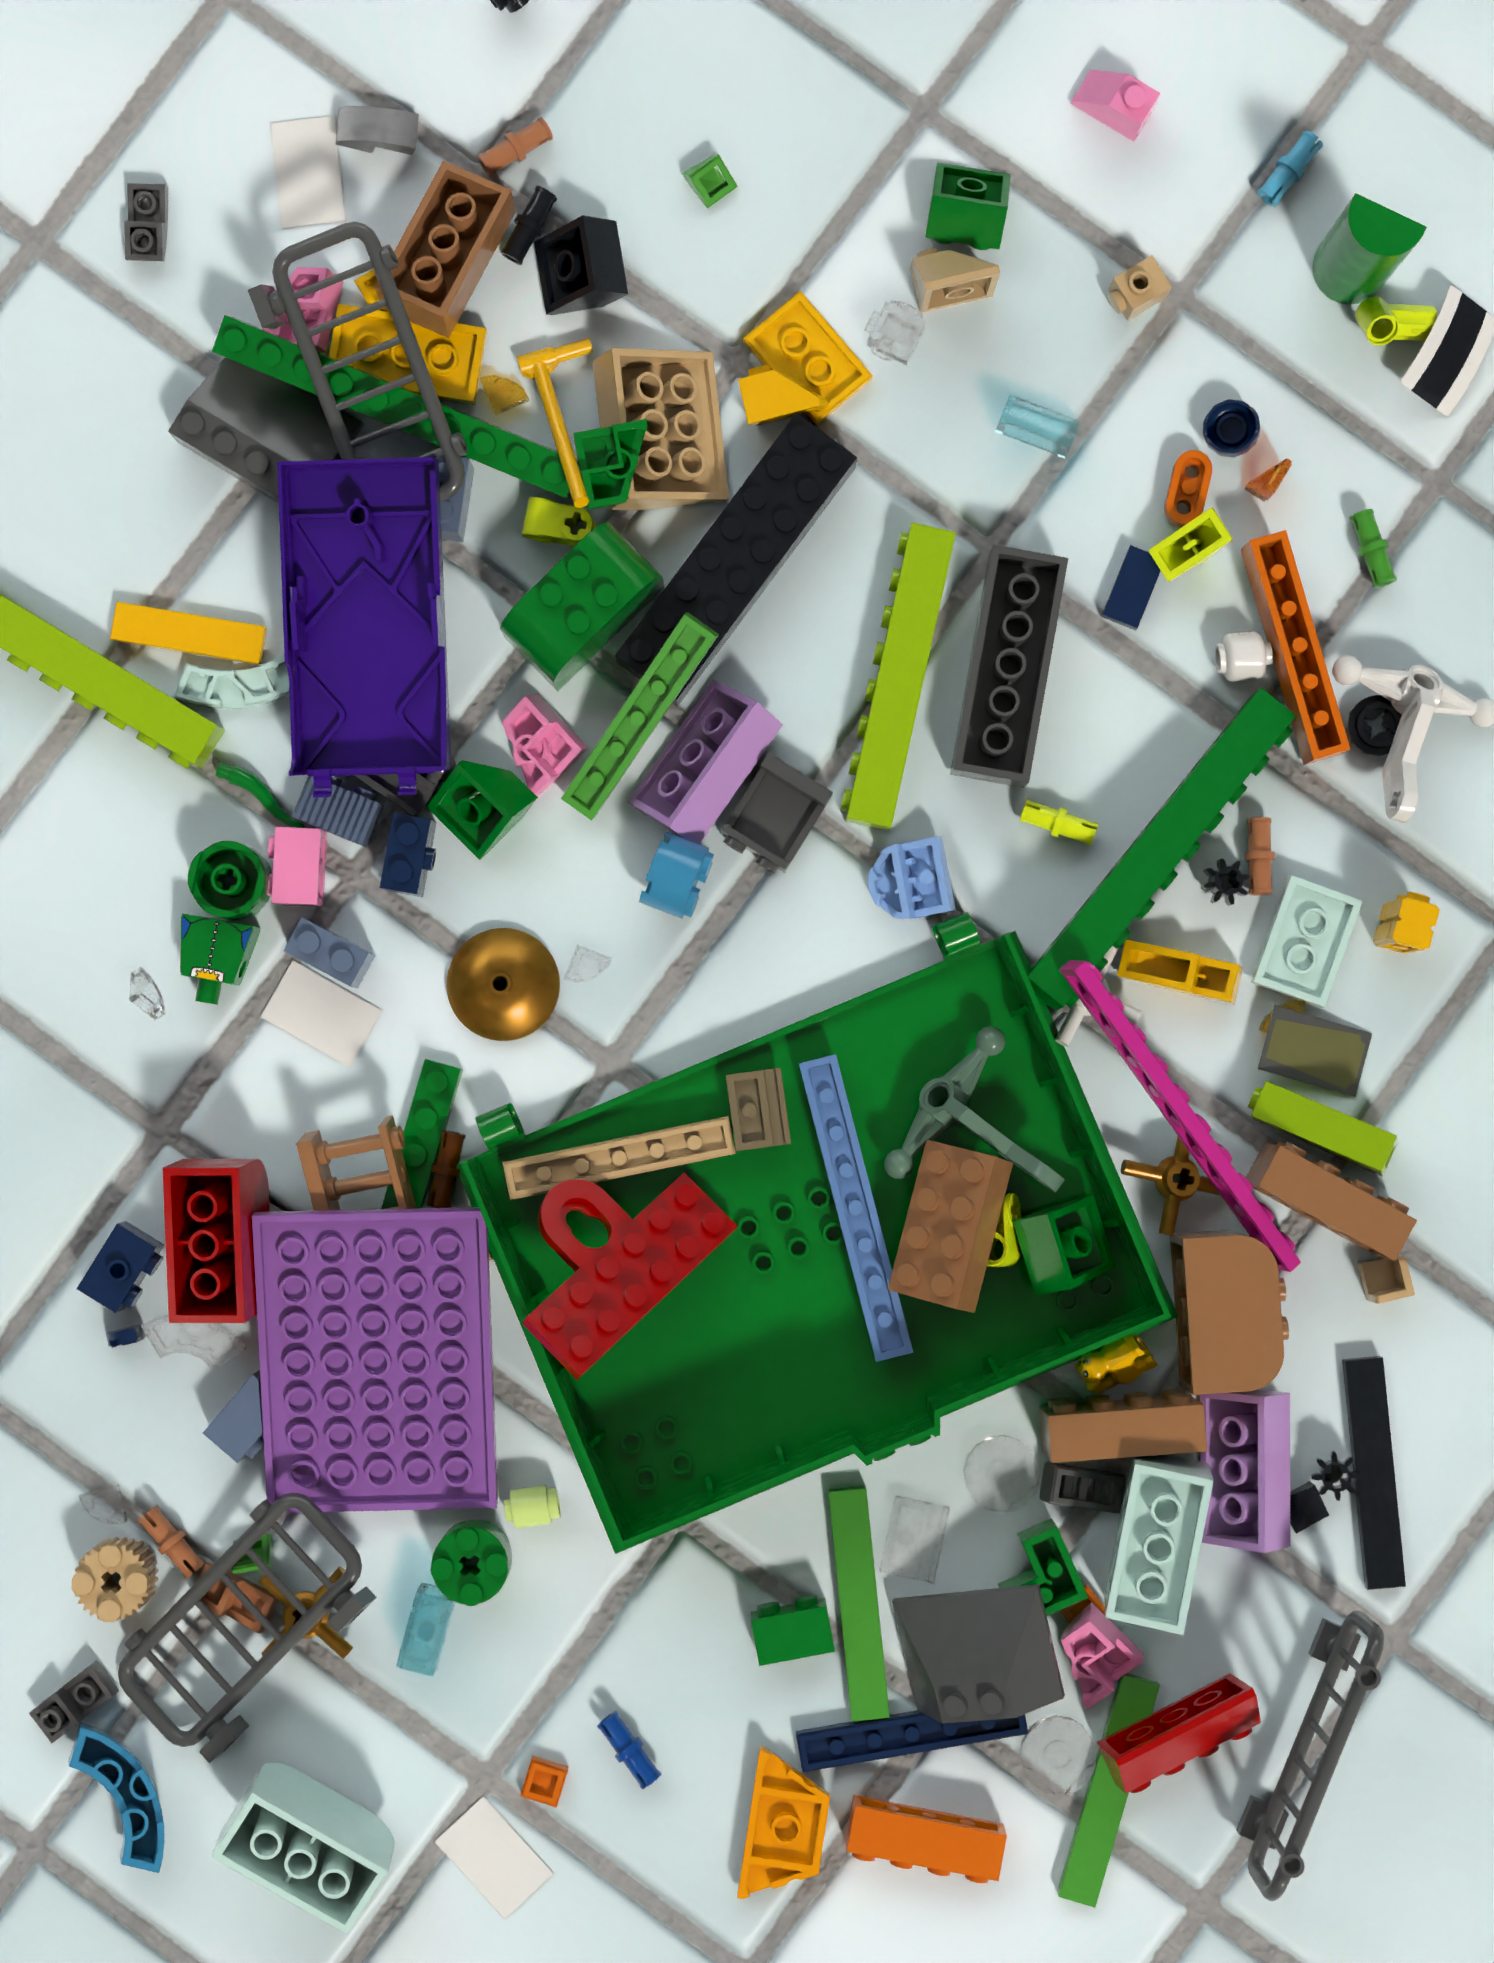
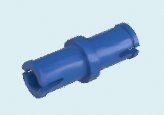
[597,1711,662,1789]

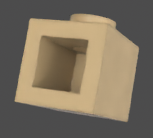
[1108,255,1172,321]

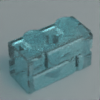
[396,1583,456,1676]

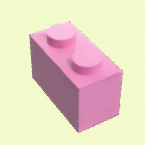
[267,827,327,907]

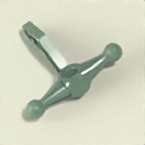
[884,1026,1065,1193]

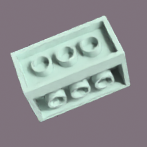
[1104,1455,1214,1635]

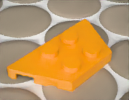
[737,1746,830,1899]

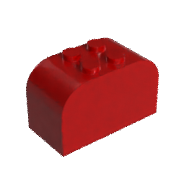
[162,1159,270,1323]

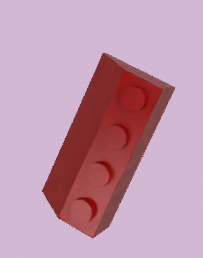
[1096,1673,1261,1794]

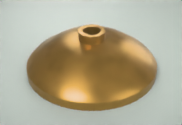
[446,928,560,1041]

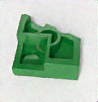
[573,419,648,511]

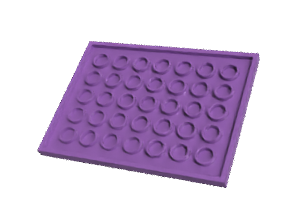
[252,1207,498,1513]

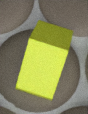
[1148,507,1233,582]

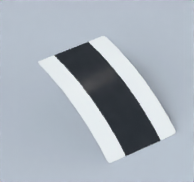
[1400,285,1494,416]

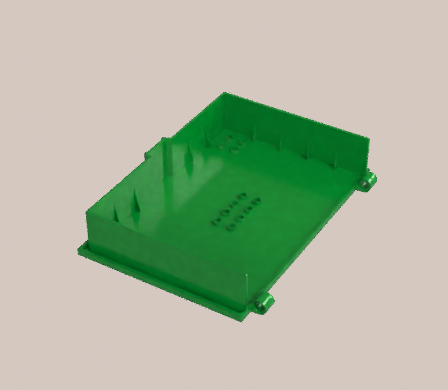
[456,912,1178,1554]

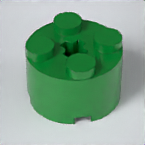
[188,841,272,920]
[430,1520,512,1606]

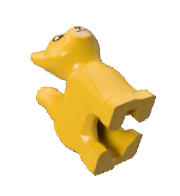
[1075,1333,1158,1394]

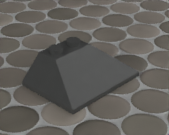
[892,1584,1065,1724]

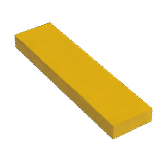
[110,602,267,665]

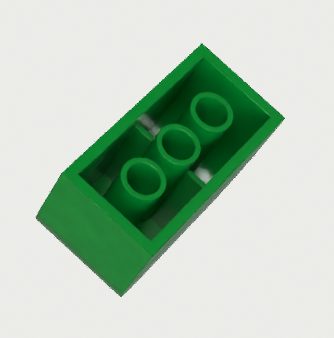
[500,522,665,692]

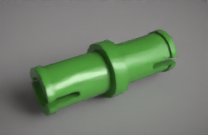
[1349,509,1397,588]

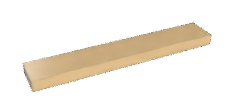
[503,1116,736,1200]

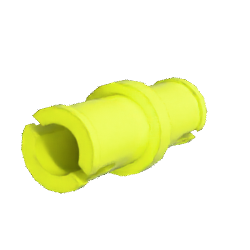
[1019,798,1099,846]

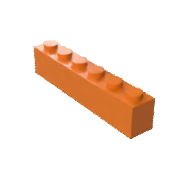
[1241,530,1350,765]

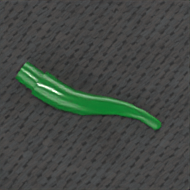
[216,762,305,828]

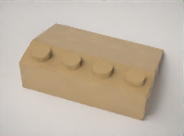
[593,348,730,510]

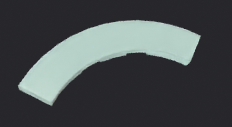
[173,654,290,709]

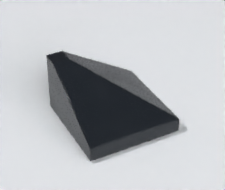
[1290,1481,1329,1534]

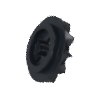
[1346,695,1402,756]

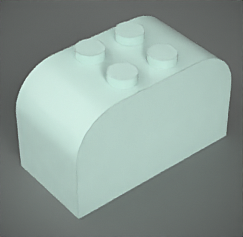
[211,1762,395,1935]

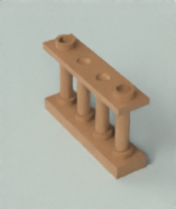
[296,1115,417,1211]

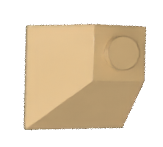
[910,248,1000,313]

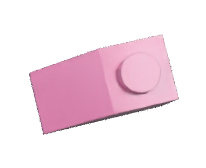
[1070,69,1160,141]

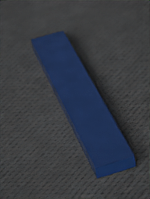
[796,1710,1028,1772]

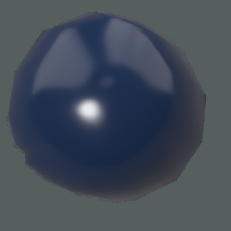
[1203,399,1260,458]

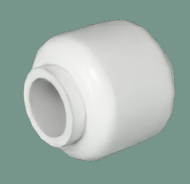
[1214,631,1273,682]

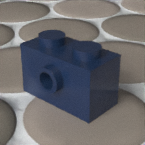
[379,813,436,897]
[77,1221,164,1313]

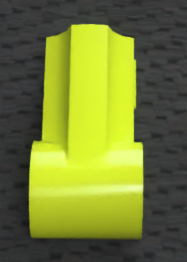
[1355,296,1437,346]

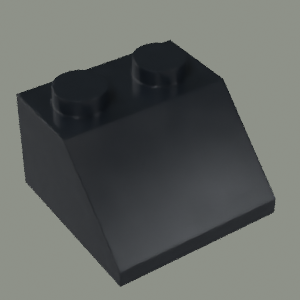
[534,215,628,315]

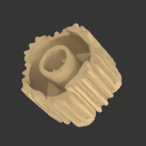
[71,1536,159,1622]

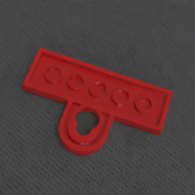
[522,1172,738,1380]

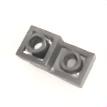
[335,106,419,155]
[124,183,168,262]
[29,1660,119,1743]

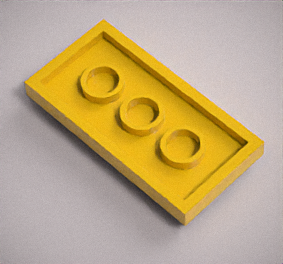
[329,304,488,405]

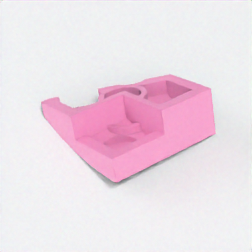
[262,267,343,351]
[502,694,588,797]
[1061,1603,1144,1709]

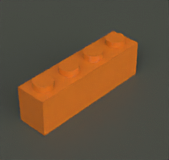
[845,1795,1007,1883]

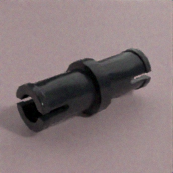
[500,186,557,265]

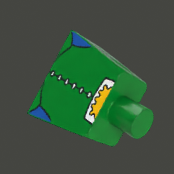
[180,913,261,1005]

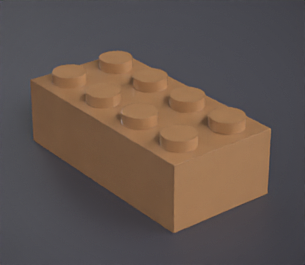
[375,160,515,338]
[888,1140,1013,1313]
[1246,1141,1417,1261]
[1039,1389,1207,1463]

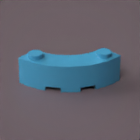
[68,1722,165,1873]

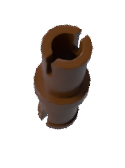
[427,1130,466,1208]

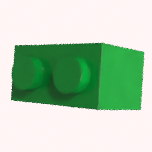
[751,1595,835,1666]

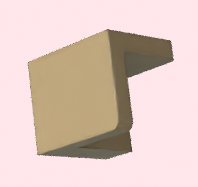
[1358,1255,1415,1304]

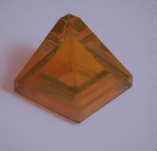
[1244,459,1292,502]

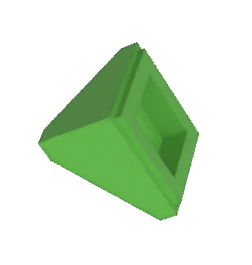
[682,154,738,208]

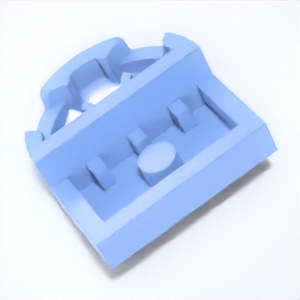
[868,836,956,919]

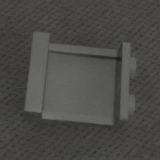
[720,752,833,874]

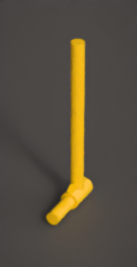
[517,338,593,508]

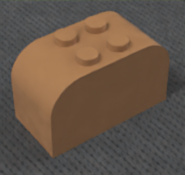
[1170,1230,1289,1395]

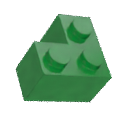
[998,1518,1088,1616]

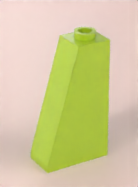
[1248,1081,1398,1177]

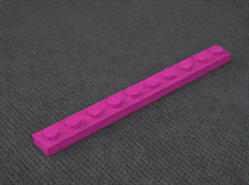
[1059,960,1301,1272]

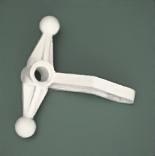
[1332,656,1494,823]

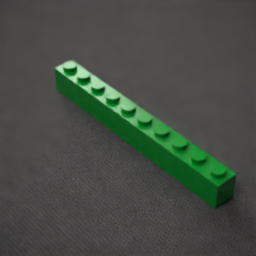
[212,315,580,498]
[1027,687,1296,1011]

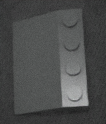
[168,357,364,503]

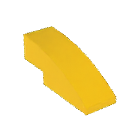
[1117,939,1243,1005]

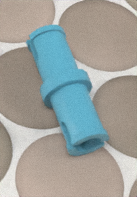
[1257,131,1323,207]

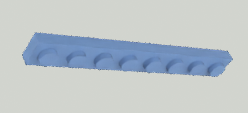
[799,1054,913,1362]

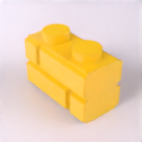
[1373,892,1440,954]

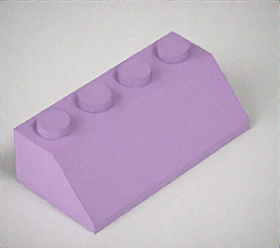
[627,679,783,844]
[1199,1389,1291,1553]

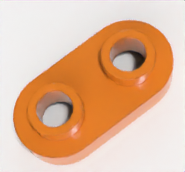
[1164,450,1212,527]

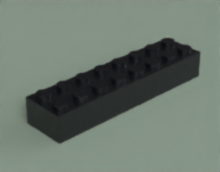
[615,413,857,707]

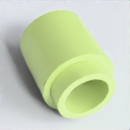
[504,1485,561,1529]

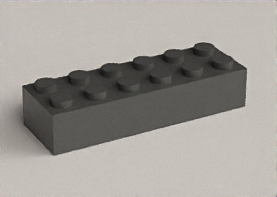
[950,545,1068,788]

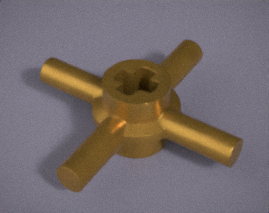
[1121,1136,1221,1236]
[259,1566,354,1659]

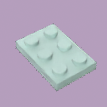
[1251,875,1363,1008]

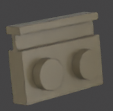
[726,1068,791,1151]

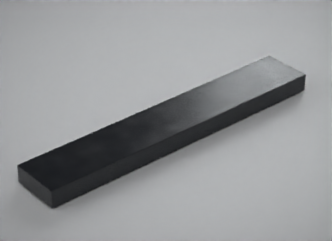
[1342,1356,1406,1590]

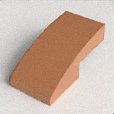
[197,1563,279,1633]

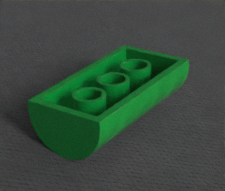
[1313,193,1427,304]

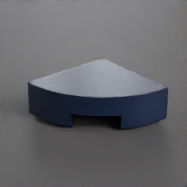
[106,1323,146,1348]

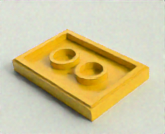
[743,291,873,426]

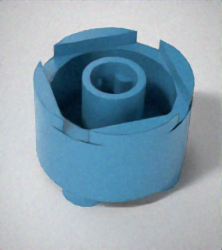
[639,831,714,919]

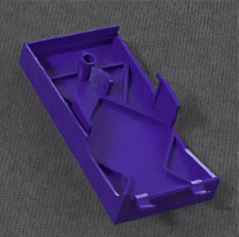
[277,457,451,798]

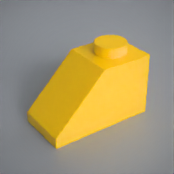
[738,365,828,426]

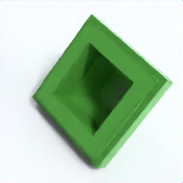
[232,1533,272,1574]

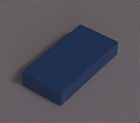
[1101,545,1161,631]

